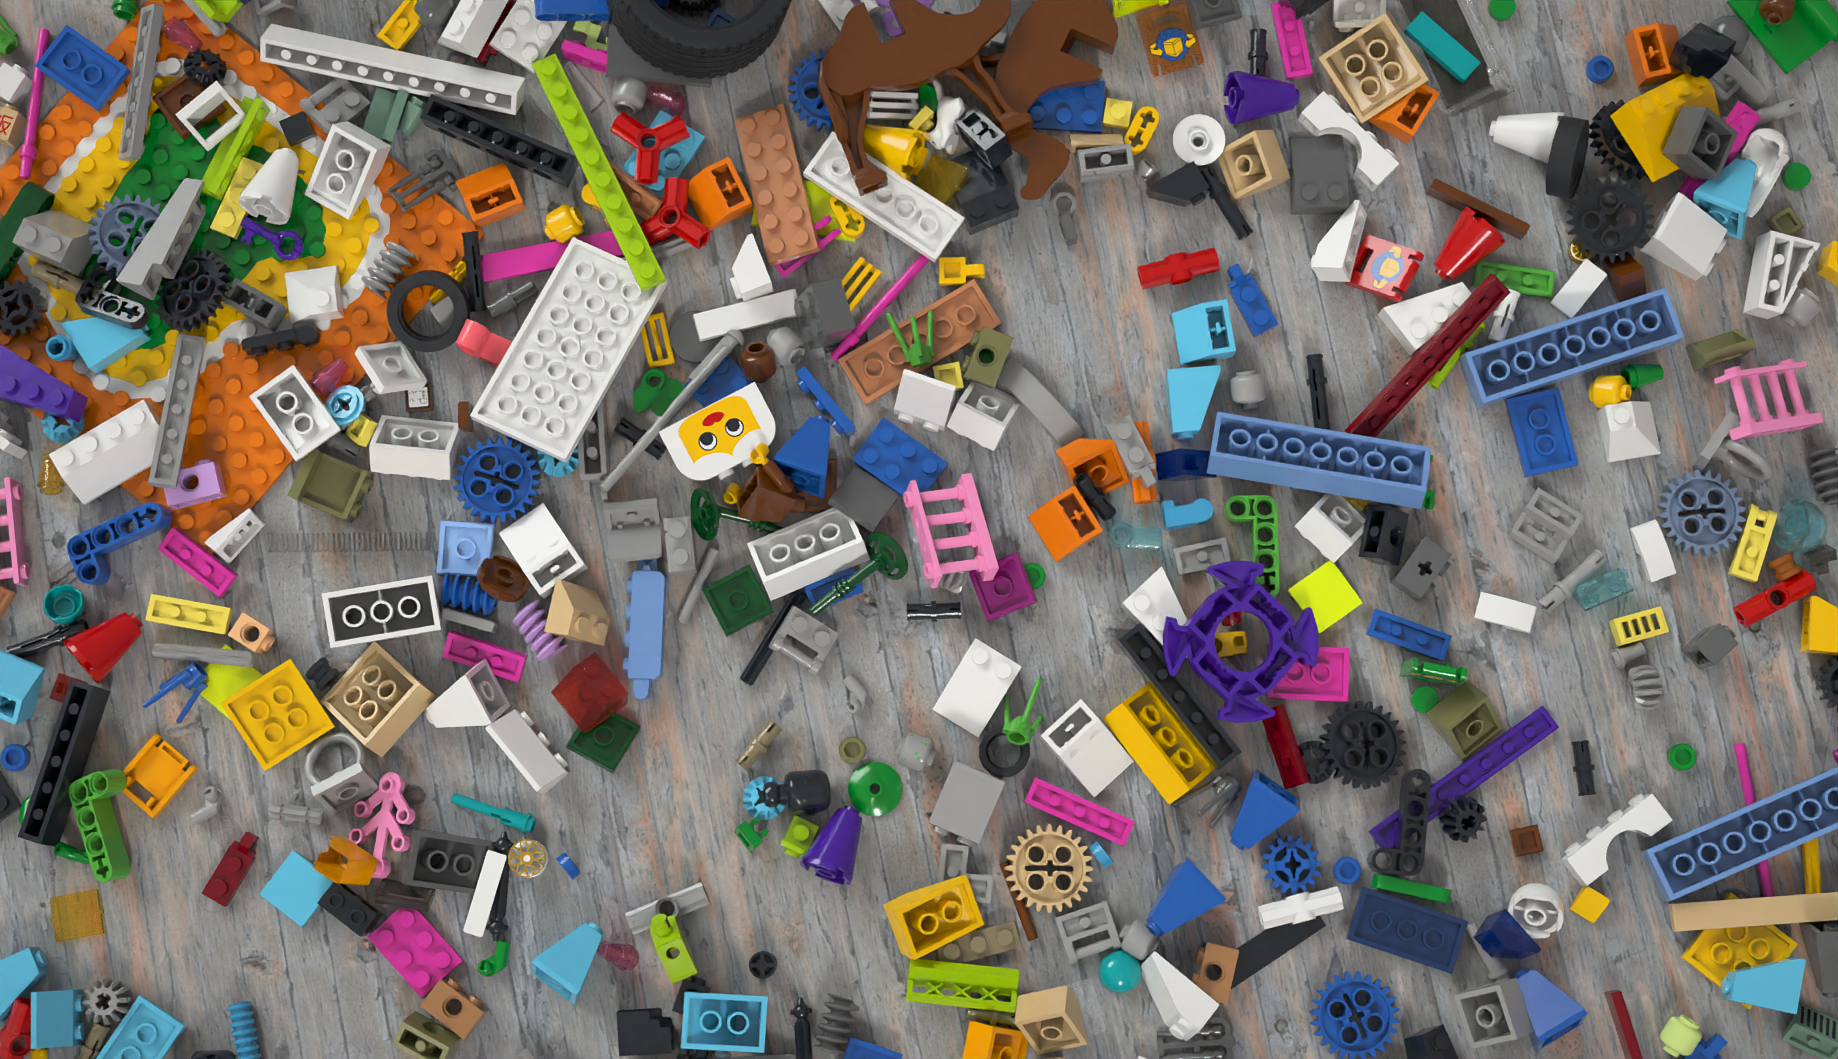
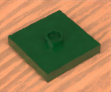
[702,564,774,637]
[566,701,641,774]

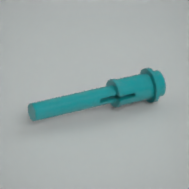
[451,793,537,834]

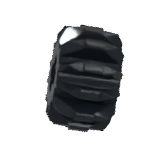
[1439,795,1488,843]

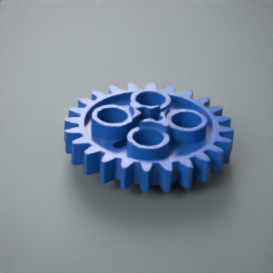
[788,48,833,133]
[453,437,541,524]
[1309,971,1400,1059]

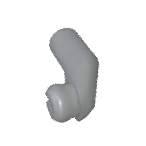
[842,673,867,714]

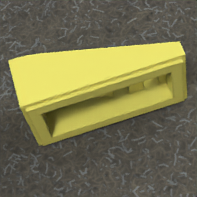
[1609,606,1669,647]

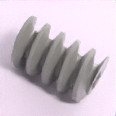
[361,241,417,301]

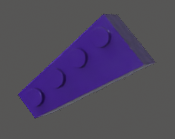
[0,344,88,423]

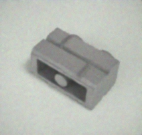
[1076,143,1134,183]
[663,516,698,576]

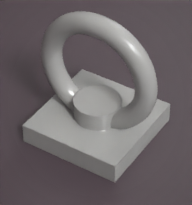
[1692,411,1773,480]
[304,732,379,816]

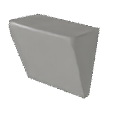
[429,296,454,332]

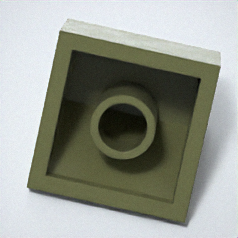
[1426,680,1504,762]

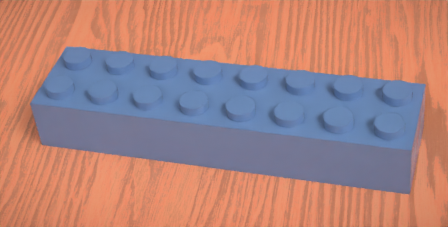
[1459,288,1684,409]
[1207,412,1431,509]
[1641,766,1838,902]

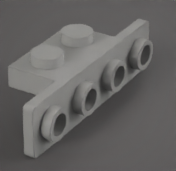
[1681,20,1770,110]

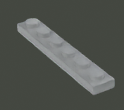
[118,4,164,162]
[148,333,206,489]

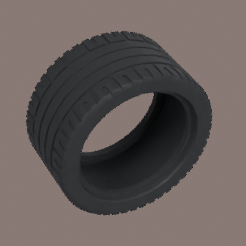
[606,0,792,79]

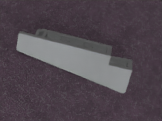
[116,178,206,300]

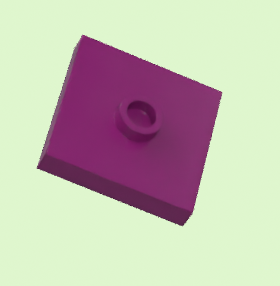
[969,552,1038,622]

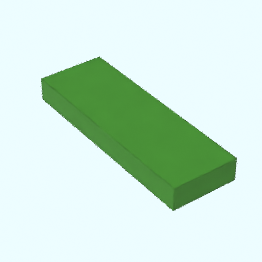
[1472,260,1555,299]

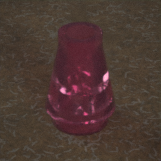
[162,16,203,52]
[646,86,687,116]
[309,357,349,396]
[597,941,639,971]

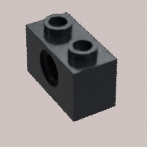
[1358,505,1409,566]

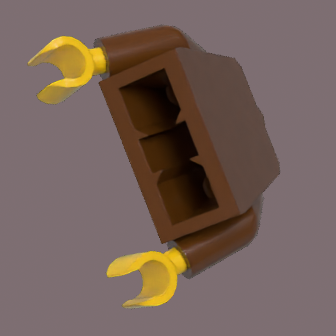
[724,443,805,522]

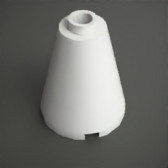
[1489,112,1565,164]
[239,148,300,225]

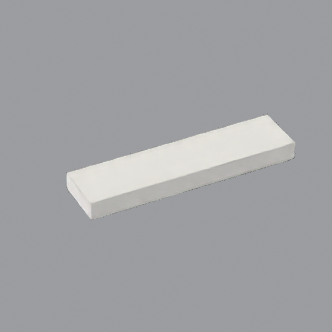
[693,289,798,342]

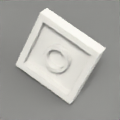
[354,341,427,394]

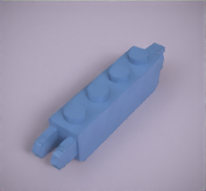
[623,558,667,702]

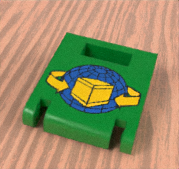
[1400,658,1467,686]

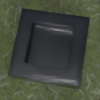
[279,111,315,147]

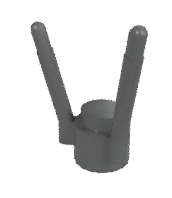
[1172,773,1242,829]

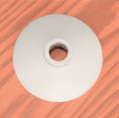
[1173,114,1225,166]

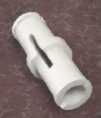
[1488,289,1520,343]

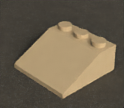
[1319,10,1429,124]
[320,641,436,757]

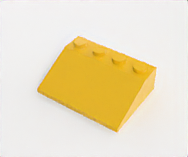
[1610,73,1721,183]

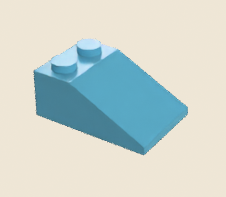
[681,992,768,1053]

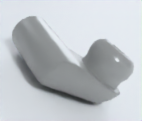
[190,786,223,825]

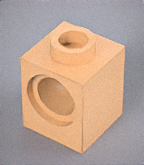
[228,612,276,654]

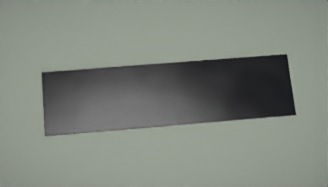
[1213,916,1326,989]

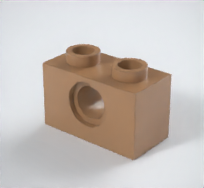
[1191,942,1239,1004]
[420,978,488,1039]

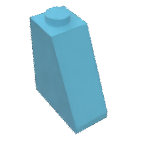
[61,312,151,373]
[1165,365,1221,440]
[0,947,48,1023]
[1721,958,1806,1014]

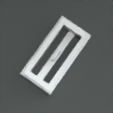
[868,92,918,121]

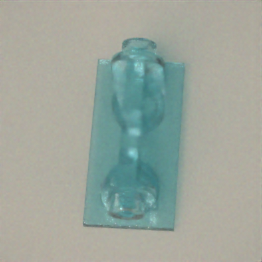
[1572,568,1634,611]

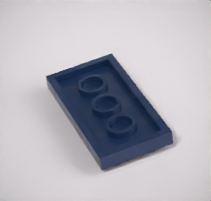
[1346,887,1468,974]

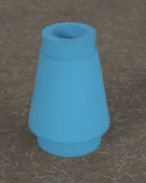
[46,335,80,361]

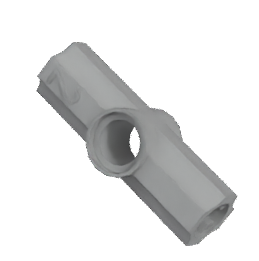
[625,882,710,935]

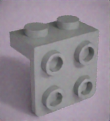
[603,498,662,563]

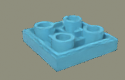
[259,850,333,927]

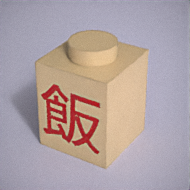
[0,104,27,148]

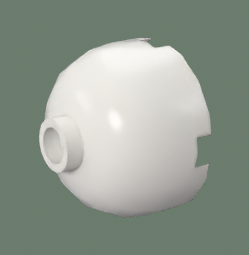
[1507,883,1564,938]

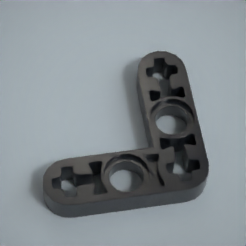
[75,246,149,330]

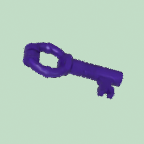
[240,217,305,260]

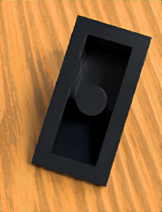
[1146,161,1210,207]

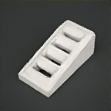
[205,509,265,564]

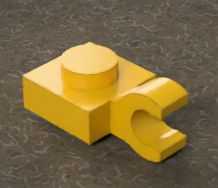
[939,257,985,286]

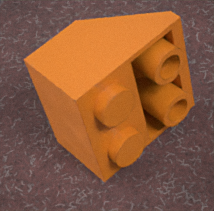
[1624,23,1686,88]
[1367,83,1440,145]
[688,157,754,231]
[455,162,525,230]
[1028,485,1103,562]

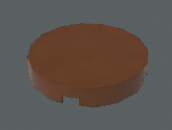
[477,555,530,602]

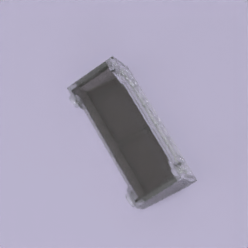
[1397,0,1515,118]

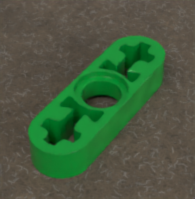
[1371,873,1452,904]

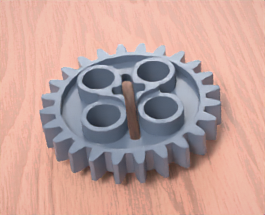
[88,194,161,276]
[1656,469,1746,557]

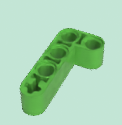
[1223,495,1280,597]
[69,769,131,883]

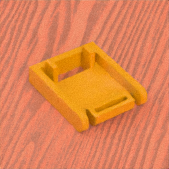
[122,734,198,818]

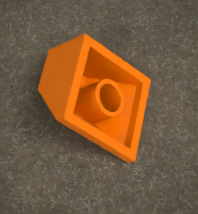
[1055,438,1130,504]

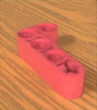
[455,319,512,367]

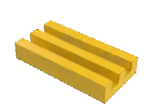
[841,257,882,313]
[641,312,676,369]

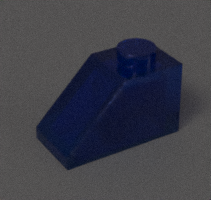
[1155,448,1217,482]
[1473,909,1541,960]

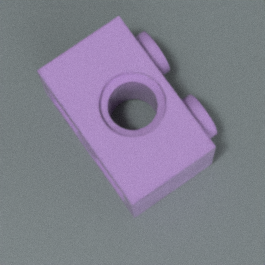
[164,459,227,510]

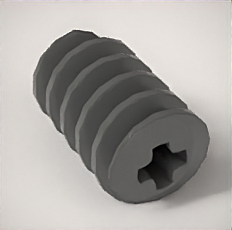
[1808,448,1838,506]
[811,993,860,1054]

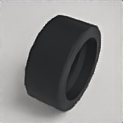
[979,726,1030,777]

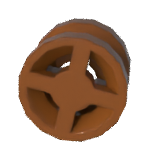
[1767,551,1802,582]

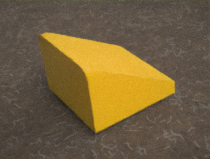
[1569,886,1611,924]

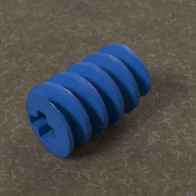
[441,572,499,617]

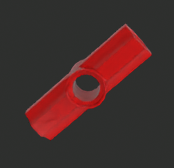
[1137,248,1220,290]
[1733,569,1817,628]
[0,997,31,1059]

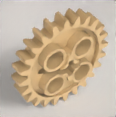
[1004,824,1093,913]

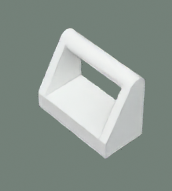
[175,81,246,151]

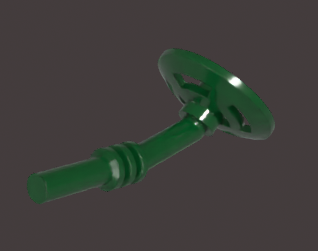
[690,487,783,541]
[809,532,908,616]

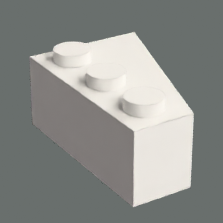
[1378,282,1472,356]
[1120,566,1187,651]

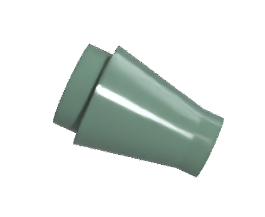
[398,96,427,137]

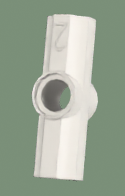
[1257,886,1344,930]

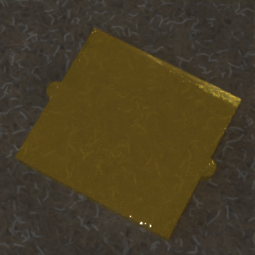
[914,154,969,206]
[49,889,105,943]

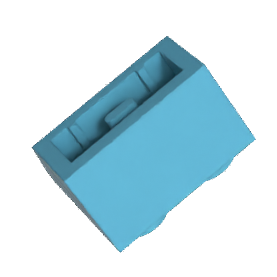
[1171,299,1236,366]
[0,650,46,725]

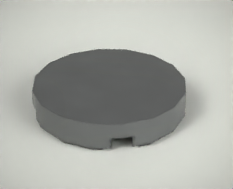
[669,310,723,364]

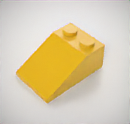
[883,875,984,960]

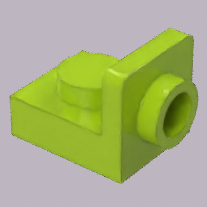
[780,815,819,859]

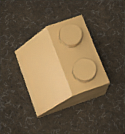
[1218,130,1291,200]
[544,579,610,646]
[1015,985,1088,1055]

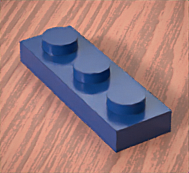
[796,366,856,438]
[1365,608,1452,662]

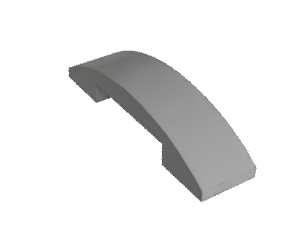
[998,357,1085,447]

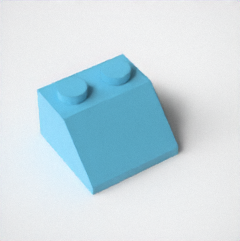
[31,989,85,1049]

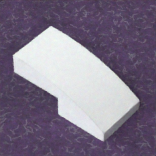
[1549,259,1607,319]
[1630,520,1676,582]
[1474,592,1537,634]

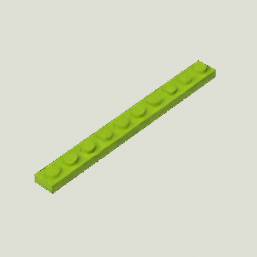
[531,54,666,292]

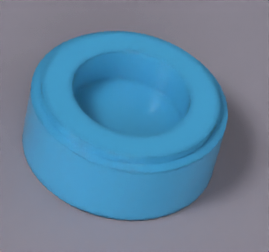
[1090,840,1114,868]

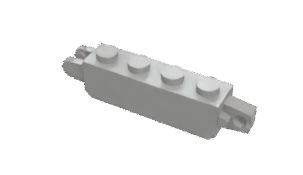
[578,396,610,503]

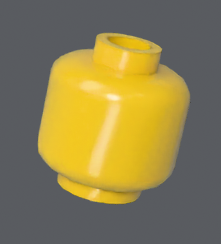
[544,204,585,244]
[1589,375,1632,409]

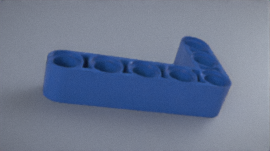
[534,0,670,21]

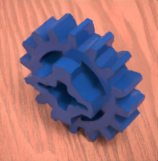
[1261,835,1322,895]

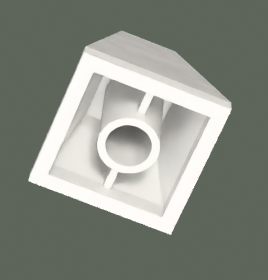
[426,659,511,728]

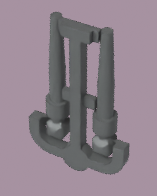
[387,150,462,212]
[1157,1017,1236,1059]

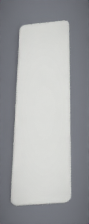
[464,850,506,937]

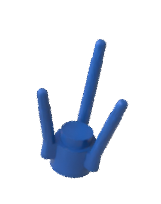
[143,662,209,723]

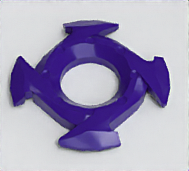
[1162,561,1319,723]

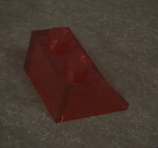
[551,652,628,734]

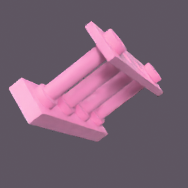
[1714,359,1824,441]
[903,473,999,589]
[0,477,31,587]

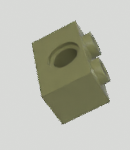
[960,326,1014,389]
[392,1011,462,1059]

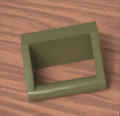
[1685,329,1756,372]

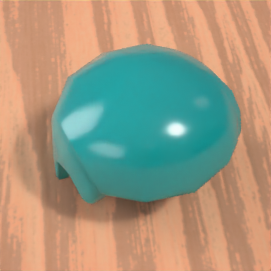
[43,584,85,624]
[1097,950,1142,993]

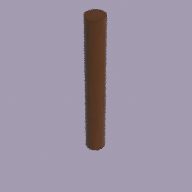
[999,861,1038,941]

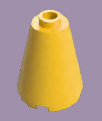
[863,124,930,182]

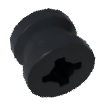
[305,657,340,691]
[749,951,777,979]

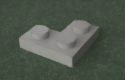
[1172,537,1231,594]
[938,843,993,904]

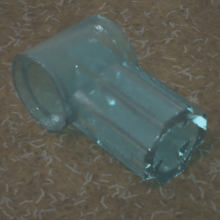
[1107,522,1162,552]

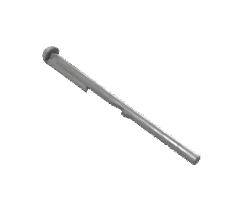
[599,330,745,492]

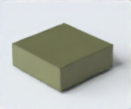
[1765,205,1804,236]

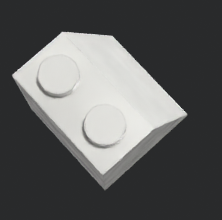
[1640,192,1727,281]

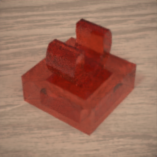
[49,673,87,703]

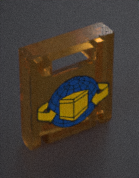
[1136,3,1204,77]

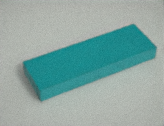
[1404,11,1481,83]

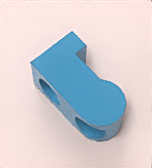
[1160,498,1213,531]

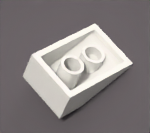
[304,121,391,220]
[249,365,341,461]
[894,369,956,432]
[933,638,1022,738]
[1141,951,1219,1042]

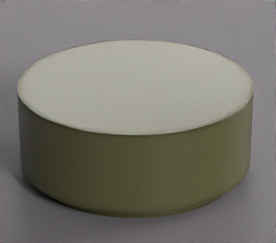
[839,737,866,764]

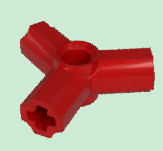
[610,112,690,185]
[639,177,711,250]

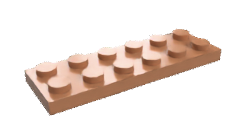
[735,104,821,266]
[838,279,1002,406]

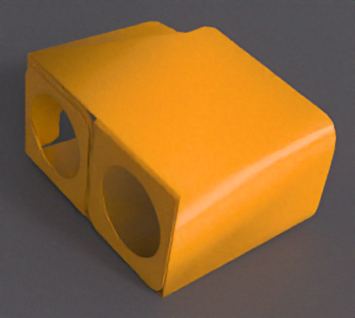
[312,834,378,885]

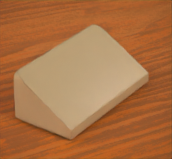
[1070,133,1124,153]

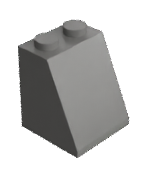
[12,209,95,278]
[928,760,1005,847]

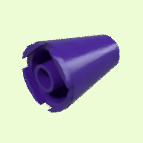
[1223,71,1300,124]
[800,806,862,885]

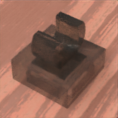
[1799,544,1837,575]

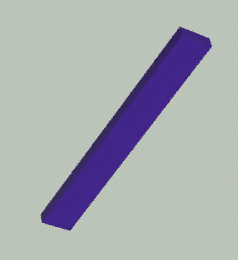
[1368,706,1559,849]

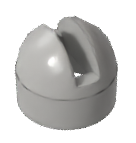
[1136,159,1159,182]

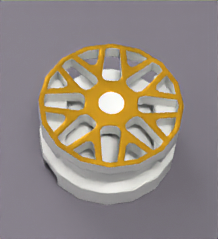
[508,839,549,878]

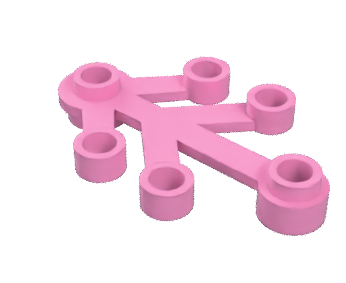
[349,772,415,879]

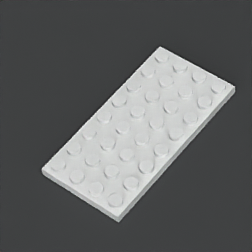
[470,237,668,463]

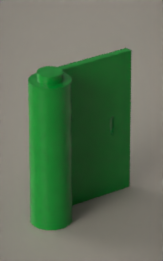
[1726,0,1838,74]

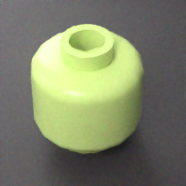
[1660,1014,1702,1057]

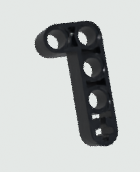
[1367,769,1431,876]

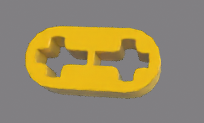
[1124,106,1159,155]
[830,195,865,239]

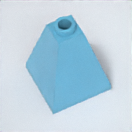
[1693,158,1757,240]
[531,922,603,1005]

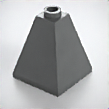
[1799,920,1838,998]

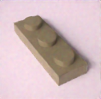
[937,920,1021,963]

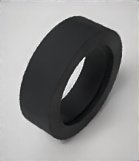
[1545,116,1590,199]
[387,270,471,352]

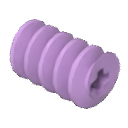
[513,600,568,661]

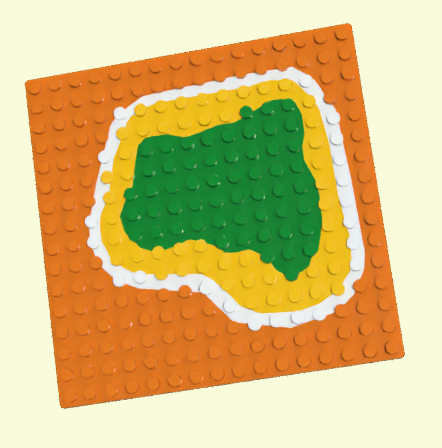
[0,0,484,555]

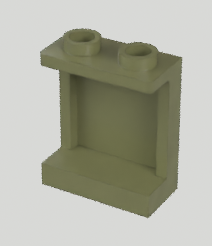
[288,449,374,523]

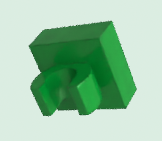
[734,817,769,853]

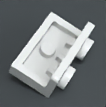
[1331,0,1386,32]

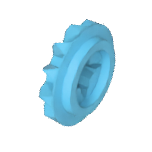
[325,385,366,427]
[40,413,85,443]
[537,446,579,477]
[743,776,785,820]

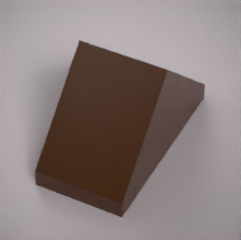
[1601,252,1647,303]

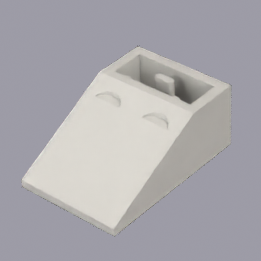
[499,503,588,599]
[1039,699,1134,797]

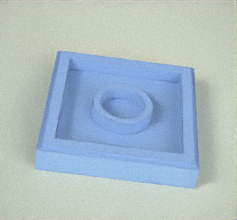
[436,521,495,577]

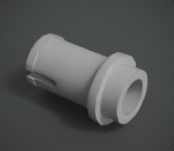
[1609,642,1646,669]

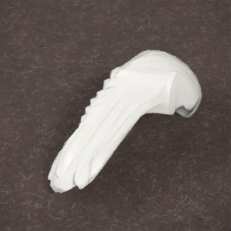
[1737,128,1790,217]

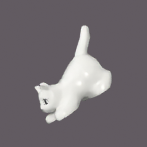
[927,79,970,155]

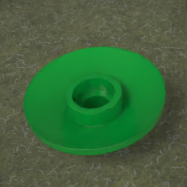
[848,762,902,816]

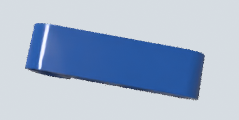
[67,502,173,586]

